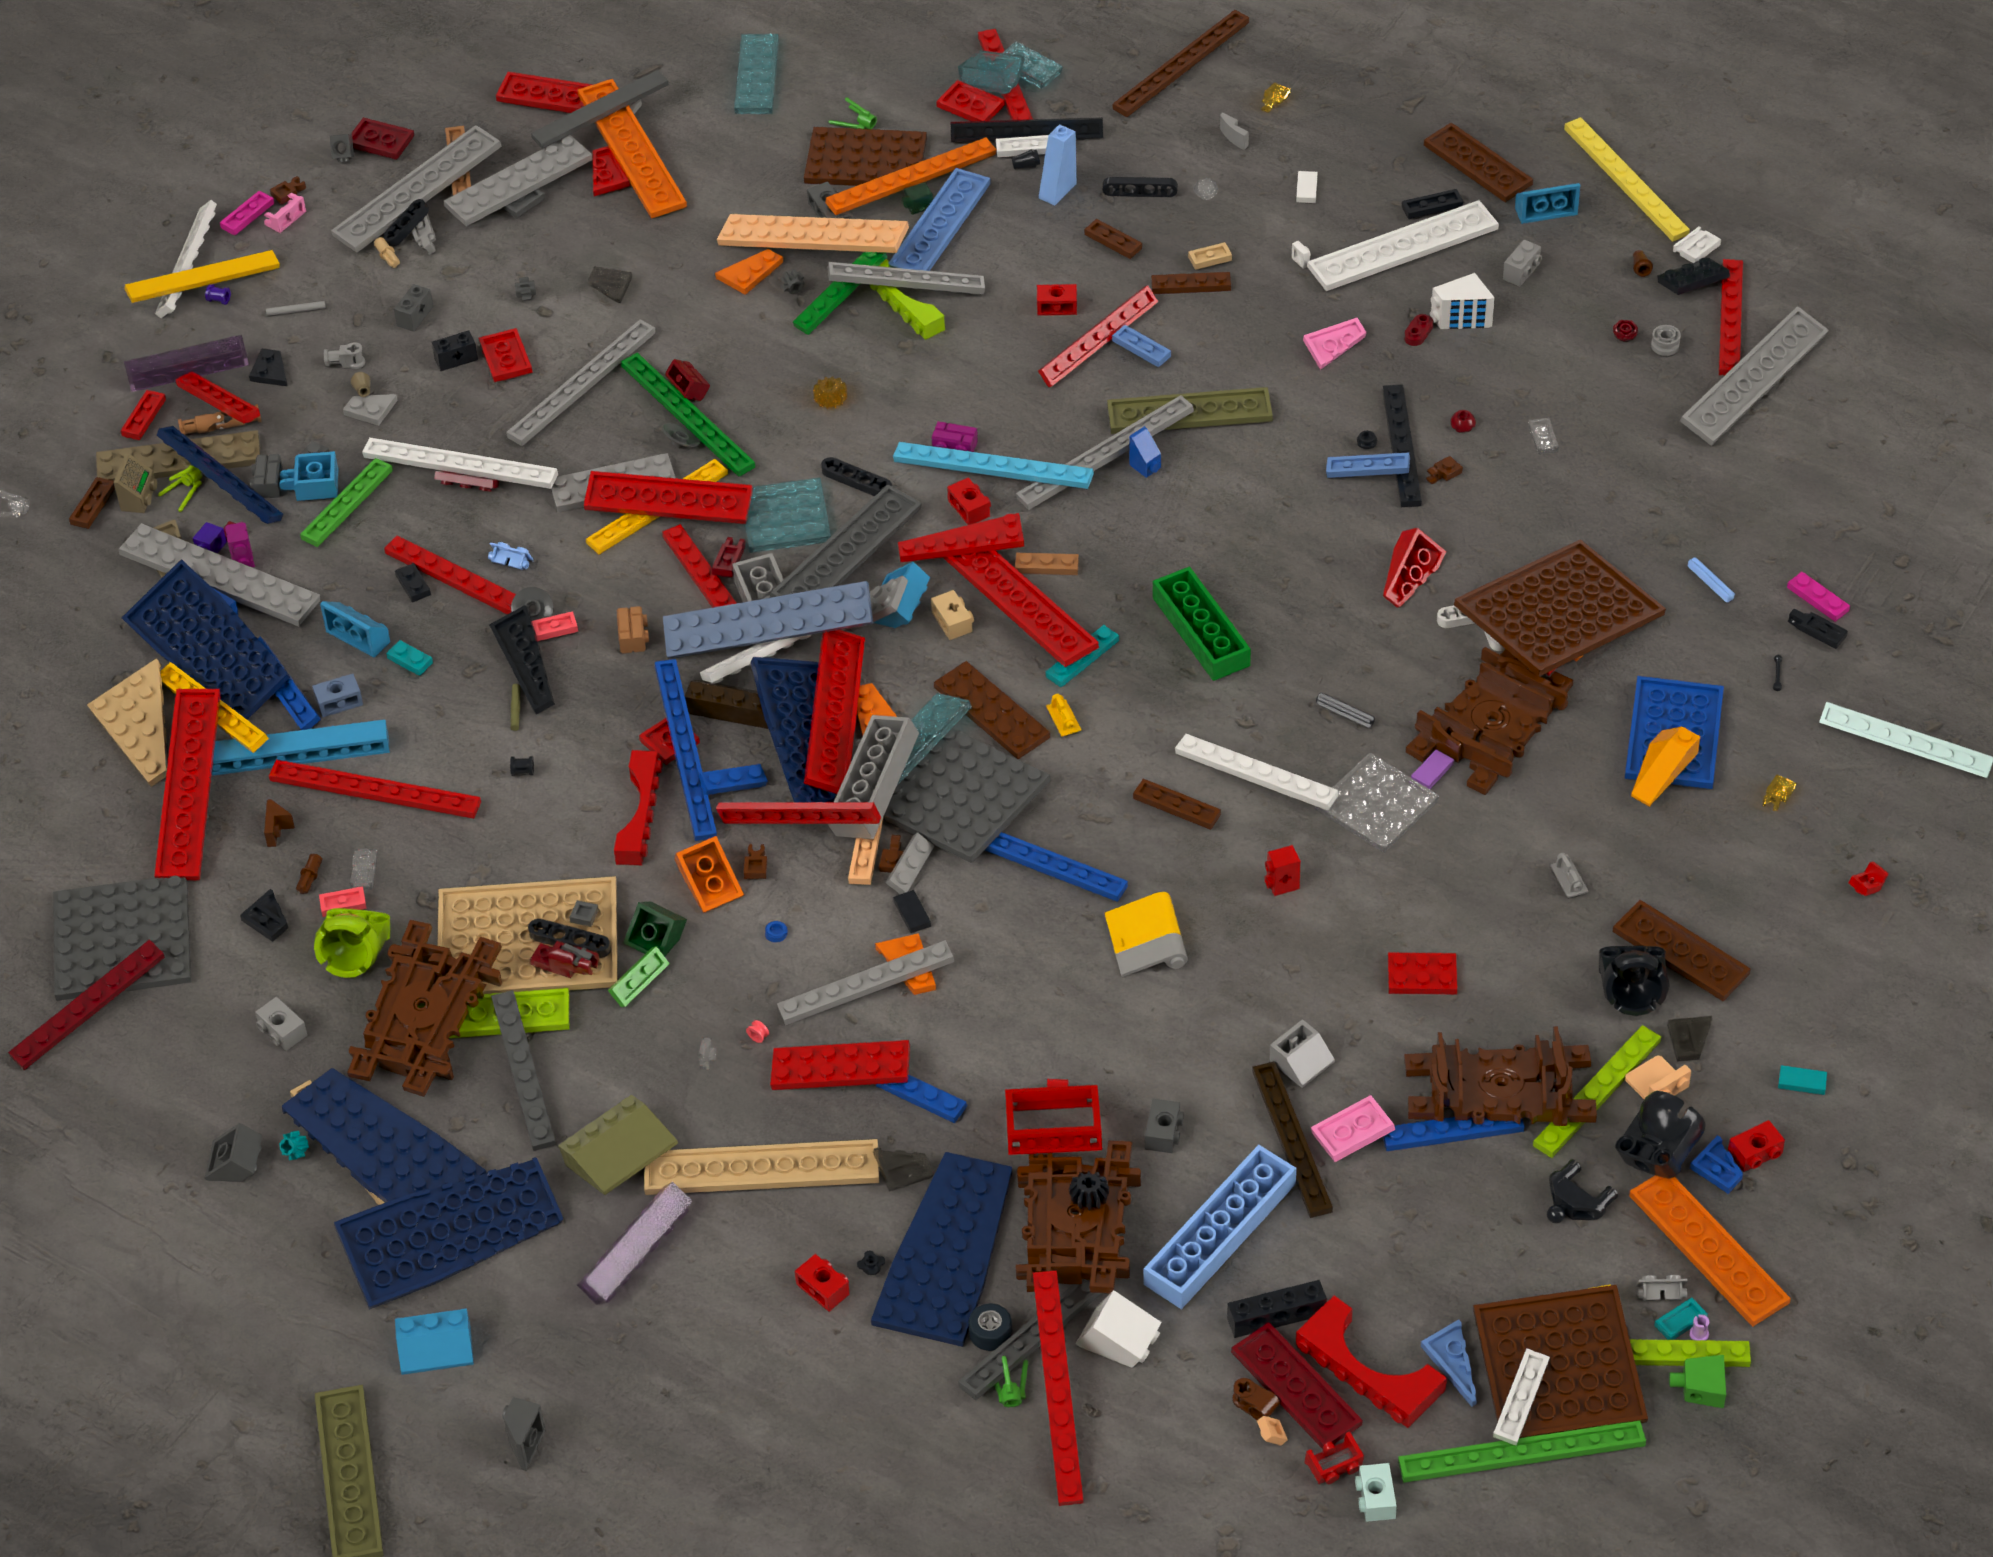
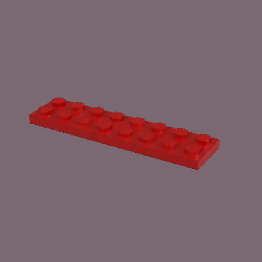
[583,471,753,524]

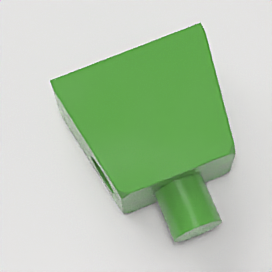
[1669,1355,1726,1408]

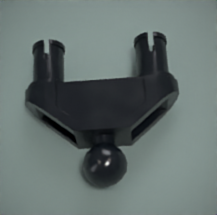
[1547,1159,1618,1223]

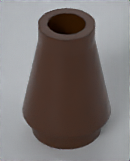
[1633,250,1653,277]

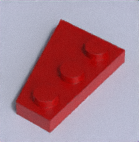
[593,146,630,197]

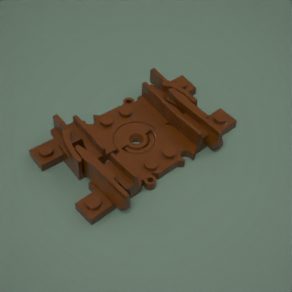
[1406,647,1573,795]
[347,920,502,1097]
[1404,1026,1597,1126]
[1015,1140,1141,1293]

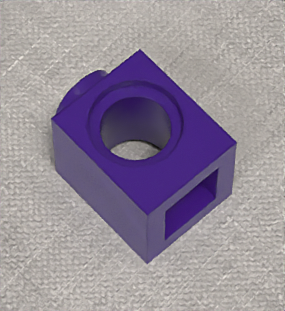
[193,522,227,554]

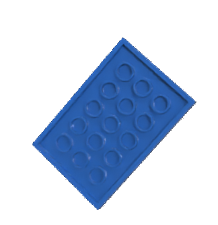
[1625,676,1724,789]

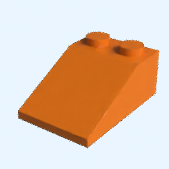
[674,836,744,913]

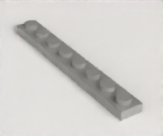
[828,262,985,294]
[777,940,954,1026]

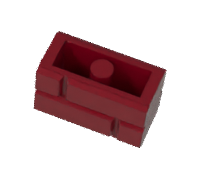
[665,359,710,401]

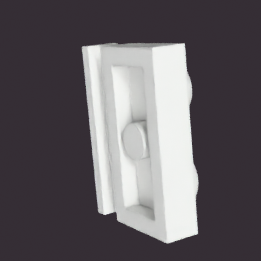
[1673,227,1721,263]

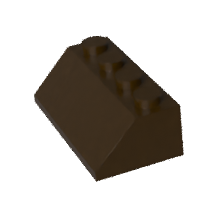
[685,680,768,729]

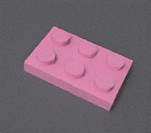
[1311,1095,1395,1162]

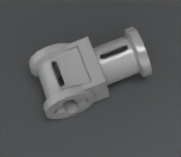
[324,342,366,369]

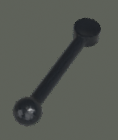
[1773,655,1782,691]

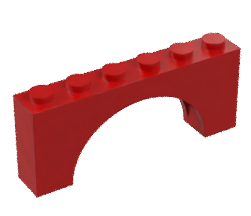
[1296,1295,1447,1428]

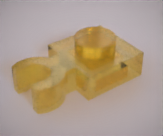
[1762,774,1797,811]

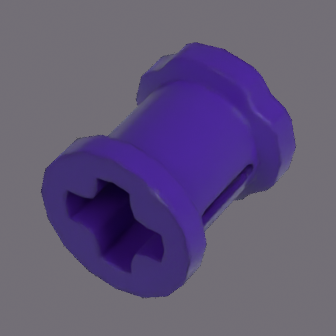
[205,284,231,305]

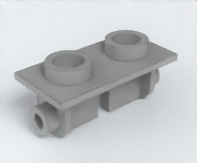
[1550,853,1588,898]
[1636,1275,1687,1301]

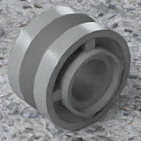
[1651,325,1681,356]

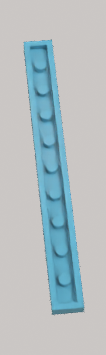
[893,442,1094,489]

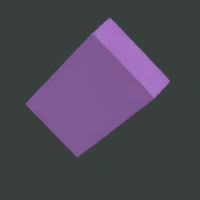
[1411,750,1454,791]

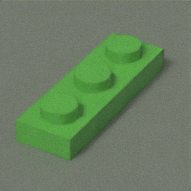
[608,946,670,1007]

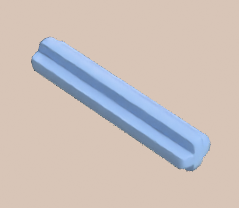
[1688,557,1735,603]

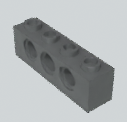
[807,182,855,219]

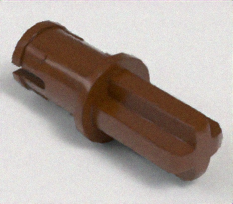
[296,854,323,894]

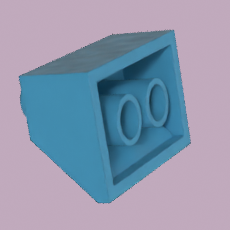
[1515,183,1580,224]
[873,562,930,628]
[320,601,390,658]
[395,1309,474,1375]

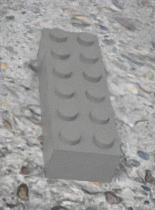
[828,715,919,839]

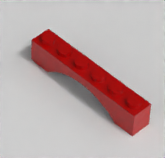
[614,750,662,866]

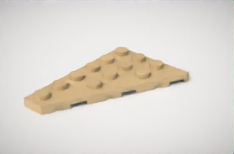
[87,659,168,787]

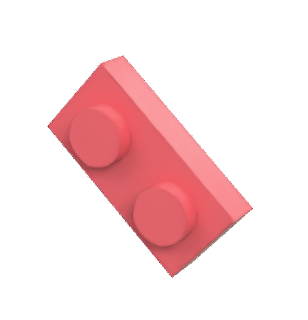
[532,611,578,641]
[319,887,367,917]

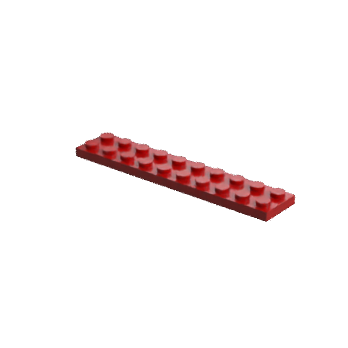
[942,551,1099,667]
[804,630,865,794]
[154,689,221,881]

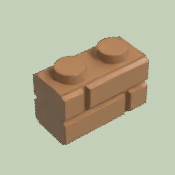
[617,606,649,654]

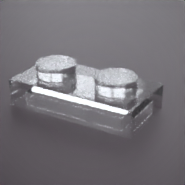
[1529,418,1559,455]

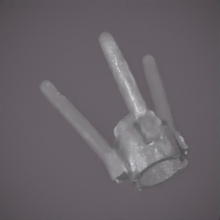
[0,489,30,517]

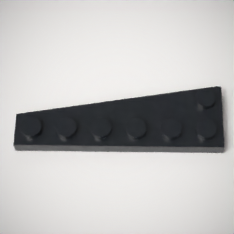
[489,605,555,715]

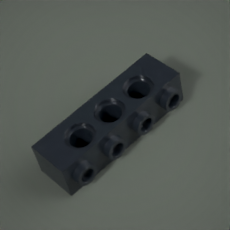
[1227,1280,1327,1338]

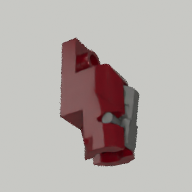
[530,940,599,979]

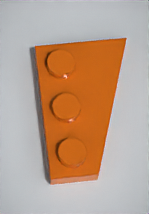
[715,249,783,295]

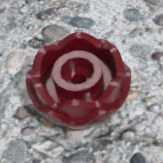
[1613,320,1638,342]
[1450,410,1476,433]

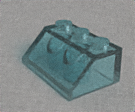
[958,50,1025,94]

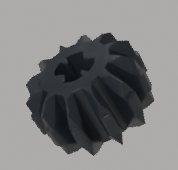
[1069,1170,1109,1211]

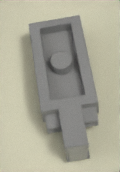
[408,214,436,255]

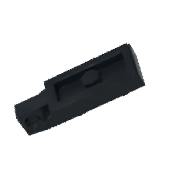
[1788,609,1848,649]

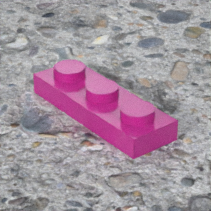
[220,191,274,236]
[1787,572,1850,622]

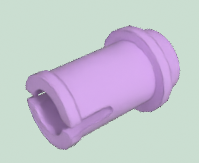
[1690,1314,1709,1340]

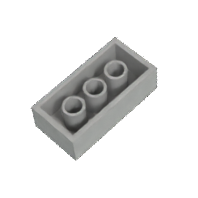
[732,553,784,602]

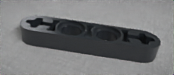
[1102,177,1178,197]
[821,457,892,496]
[528,919,611,958]

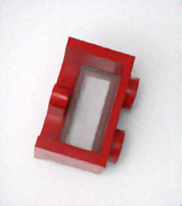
[1304,1432,1364,1484]

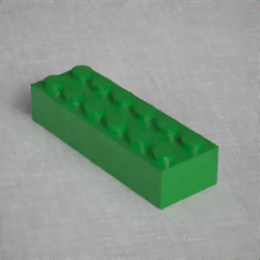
[1153,566,1251,681]

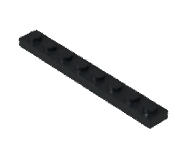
[950,117,1103,142]
[1383,384,1422,508]

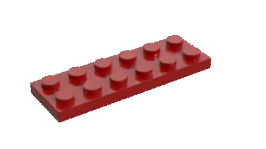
[496,72,592,113]
[770,1040,910,1090]

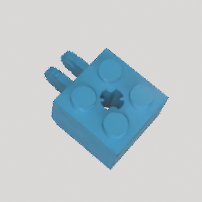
[279,451,338,501]

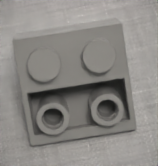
[1269,1019,1335,1088]

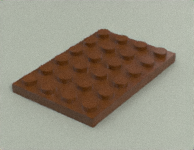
[804,127,927,189]

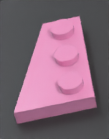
[1303,318,1366,370]

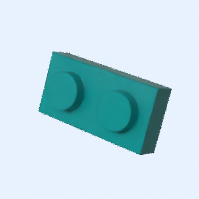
[386,640,433,676]

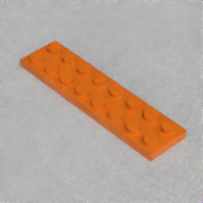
[1629,1176,1791,1327]

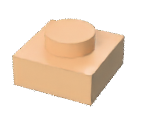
[1257,1416,1288,1446]

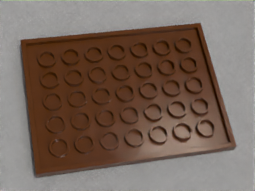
[1454,539,1666,677]

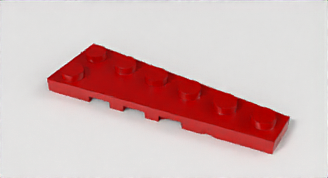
[898,513,1024,563]

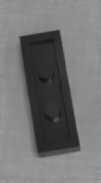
[1402,189,1463,219]

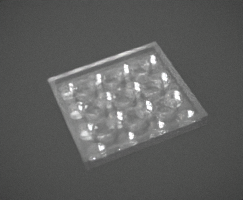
[1315,753,1439,853]

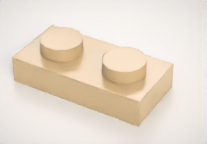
[1188,242,1232,270]

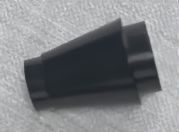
[1011,149,1040,169]

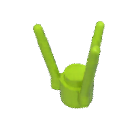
[158,465,202,512]

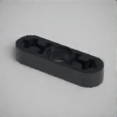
[384,199,429,247]

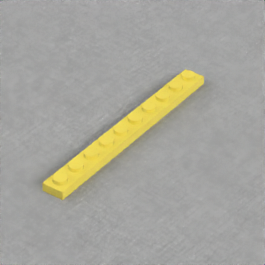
[1564,117,1690,242]

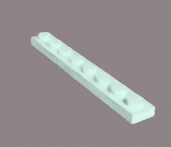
[1819,702,1993,778]

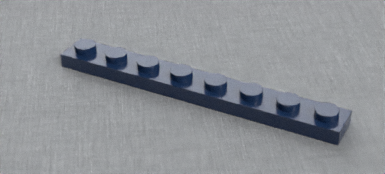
[157,426,283,524]

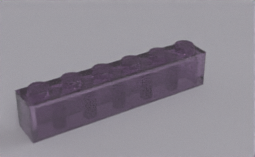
[124,335,249,392]
[577,1181,692,1305]

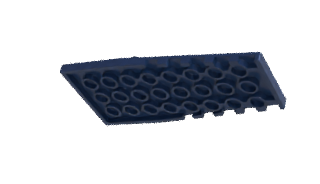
[121,559,290,720]
[750,657,853,802]
[282,1068,486,1202]
[871,1152,1012,1347]
[334,1157,563,1310]

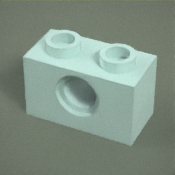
[1355,1463,1397,1522]

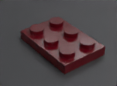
[351,117,414,160]

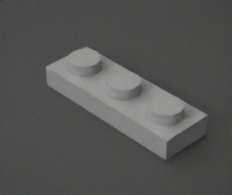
[886,832,934,894]

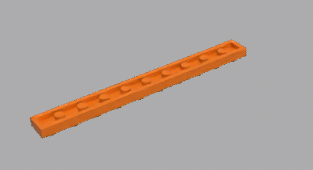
[825,137,997,215]

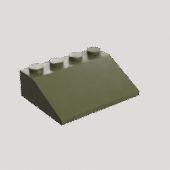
[558,1094,678,1195]

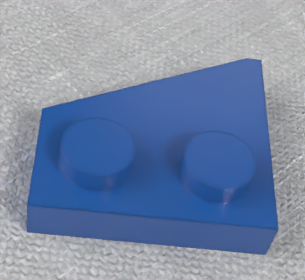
[1690,1135,1743,1194]

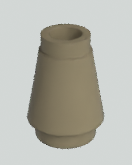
[351,372,371,397]

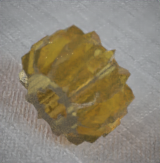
[813,376,847,409]

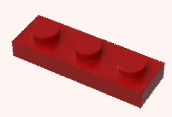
[120,390,166,440]

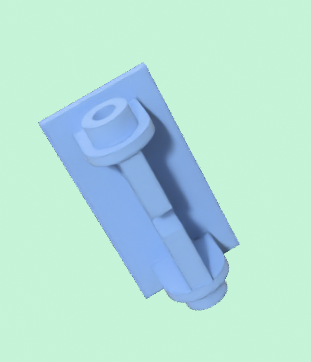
[488,542,534,570]

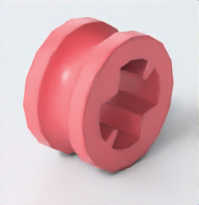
[746,1020,769,1043]

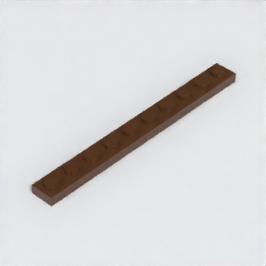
[1113,10,1249,117]

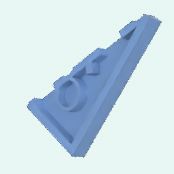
[1421,1320,1477,1407]

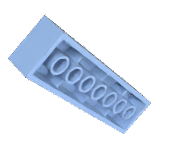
[1143,1144,1296,1310]

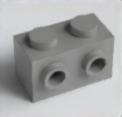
[1503,240,1542,287]

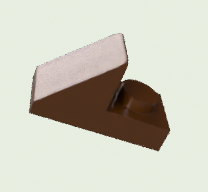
[264,799,295,847]

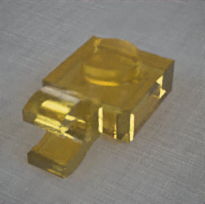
[1261,82,1290,113]

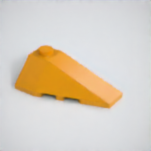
[1631,726,1700,807]

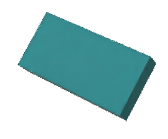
[1778,1065,1827,1095]
[1654,1297,1708,1340]

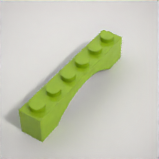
[869,259,945,340]

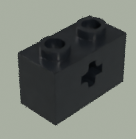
[431,330,478,371]

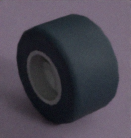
[968,1303,1012,1351]

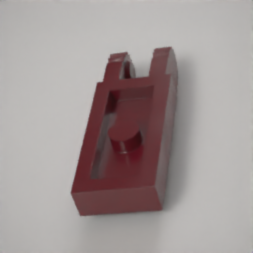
[712,537,746,577]

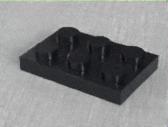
[1657,257,1730,295]

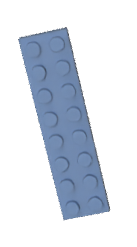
[889,168,991,271]

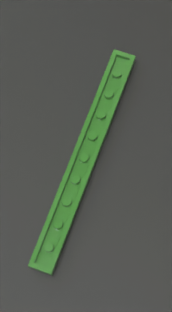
[1398,1421,1646,1483]

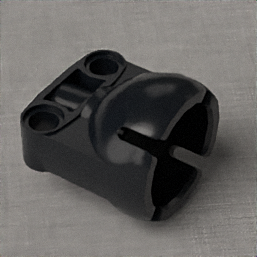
[1599,946,1670,1016]
[1615,1090,1706,1178]

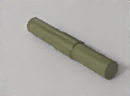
[510,684,520,731]

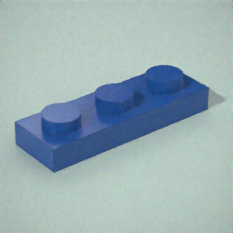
[699,764,768,795]

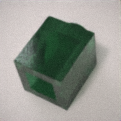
[902,182,933,215]

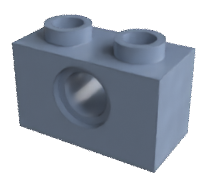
[312,674,363,718]

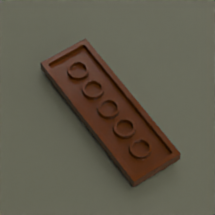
[1424,123,1533,203]
[934,661,1050,759]
[1612,900,1751,1001]

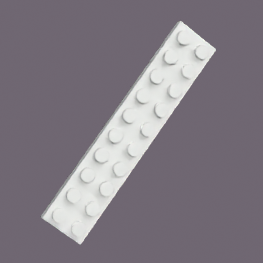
[1307,200,1499,291]

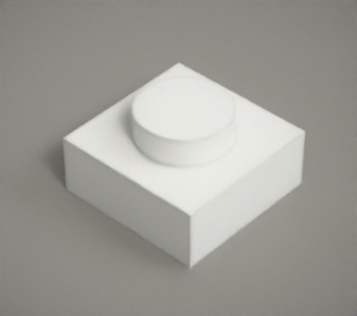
[1292,241,1311,269]

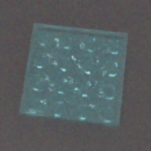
[745,478,831,553]

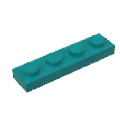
[1045,625,1119,687]

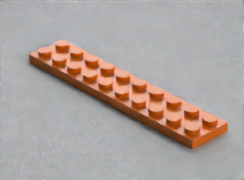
[578,78,687,219]

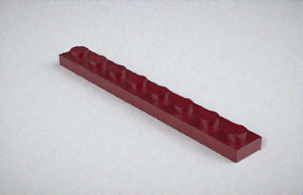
[8,939,165,1070]

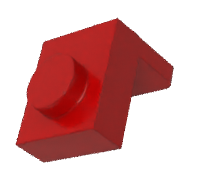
[1848,861,1888,896]

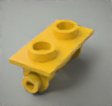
[1046,694,1081,737]

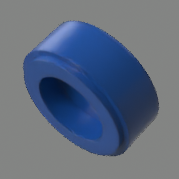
[765,921,788,942]

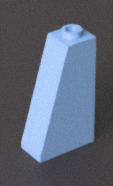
[1039,124,1077,206]

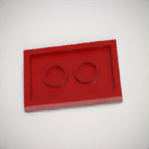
[936,80,1005,121]
[478,328,533,382]
[1388,952,1457,995]

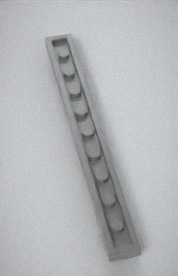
[506,319,656,446]
[1016,395,1194,510]

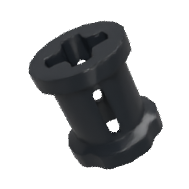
[510,756,534,776]

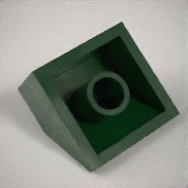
[623,901,687,957]

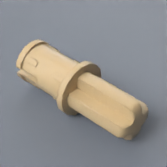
[374,237,400,268]

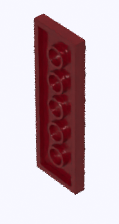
[1231,1322,1363,1449]

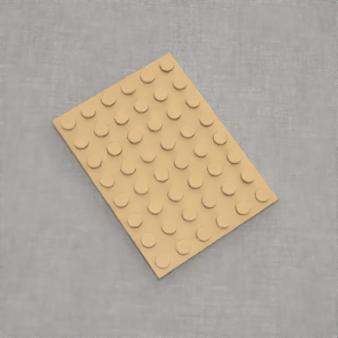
[438,876,618,994]

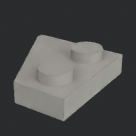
[343,394,398,426]

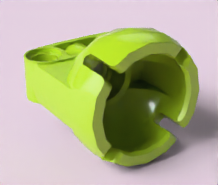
[313,908,390,978]

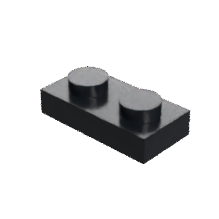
[395,563,431,603]

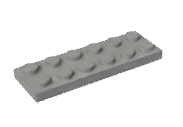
[551,453,676,513]

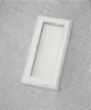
[1296,171,1318,203]

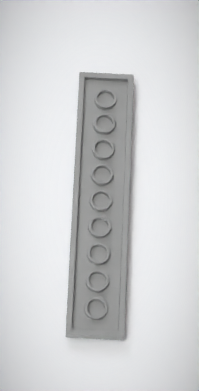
[331,125,502,253]
[1680,306,1829,446]
[119,523,321,627]

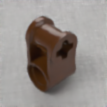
[1232,1378,1280,1421]

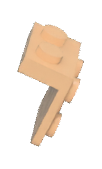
[1625,1055,1691,1099]

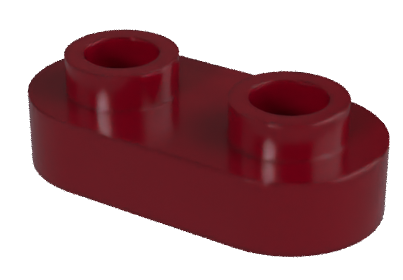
[1404,314,1433,346]

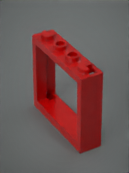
[1005,1085,1102,1155]

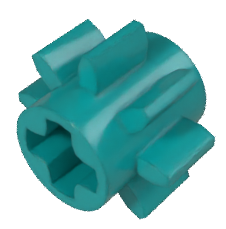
[279,1131,309,1160]

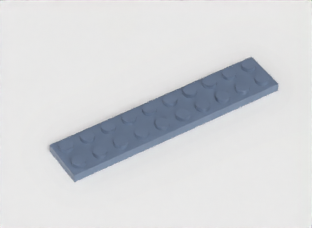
[663,581,873,659]

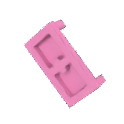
[264,193,306,233]

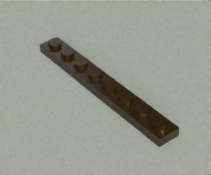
[1252,1061,1333,1218]

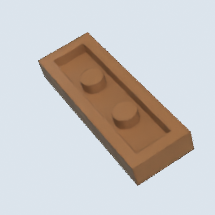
[1015,553,1079,575]

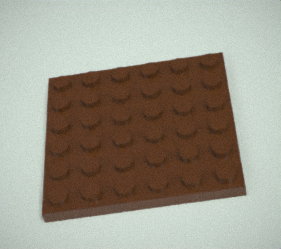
[1473,1285,1648,1441]

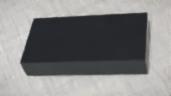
[893,890,931,933]

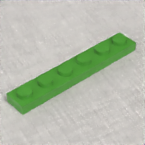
[300,458,393,547]

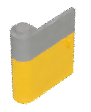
[1105,892,1188,977]

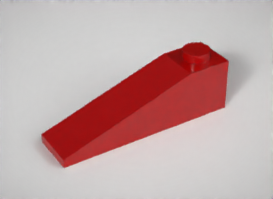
[1383,528,1446,608]

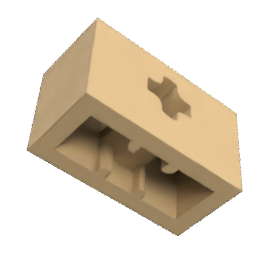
[931,590,974,640]

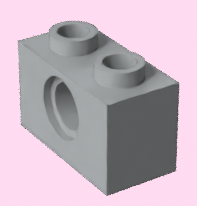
[255,996,308,1051]

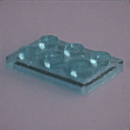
[995,42,1063,89]

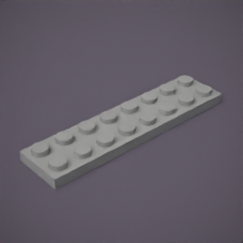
[444,135,593,226]

